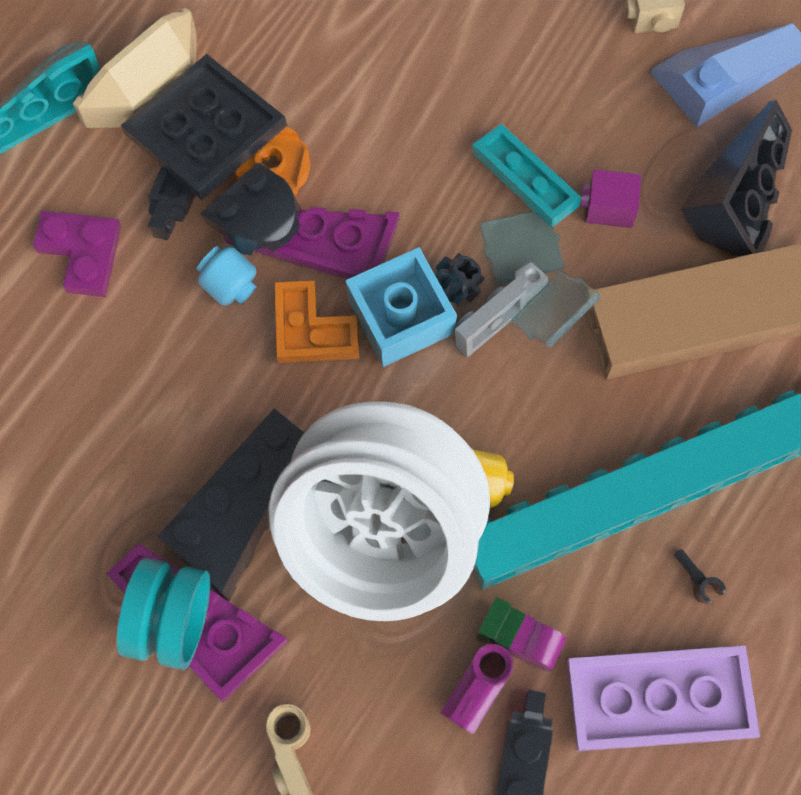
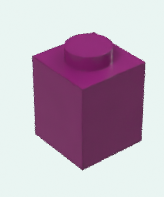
[580,169,641,228]

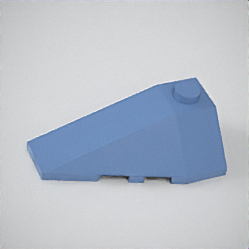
[650,23,801,127]

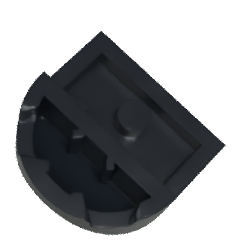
[200,162,301,255]

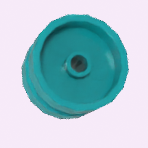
[116,558,210,671]

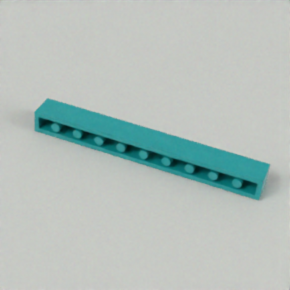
[473,390,801,590]

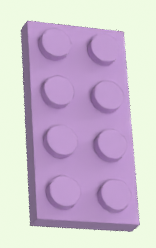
[567,645,760,752]

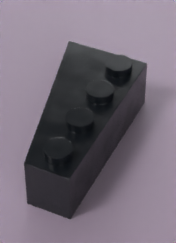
[158,408,305,601]

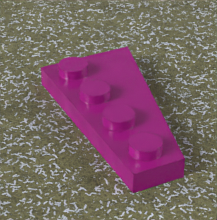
[224,207,400,280]
[106,544,289,703]

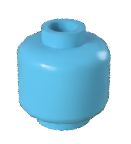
[196,246,257,306]

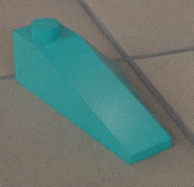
[0,39,101,154]

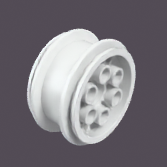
[269,402,490,621]

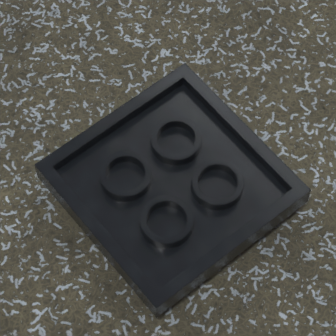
[121,53,287,200]

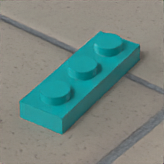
[472,123,582,228]

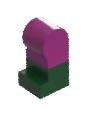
[476,597,567,672]

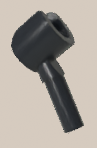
[674,549,726,604]

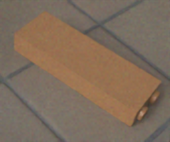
[584,243,801,380]

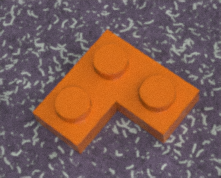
[275,280,360,363]

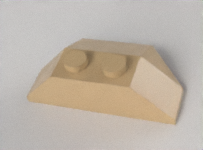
[73,8,197,128]

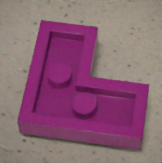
[33,210,122,297]

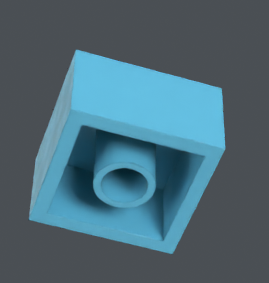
[345,247,457,367]

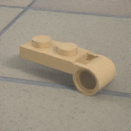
[266,704,313,795]

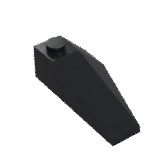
[681,100,792,257]

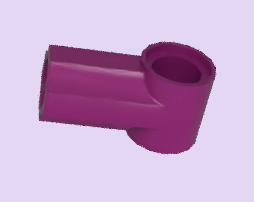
[440,644,513,735]

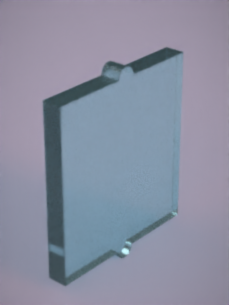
[481,212,565,284]
[511,271,601,348]

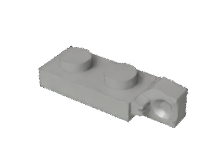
[455,262,548,358]

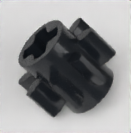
[435,253,485,306]

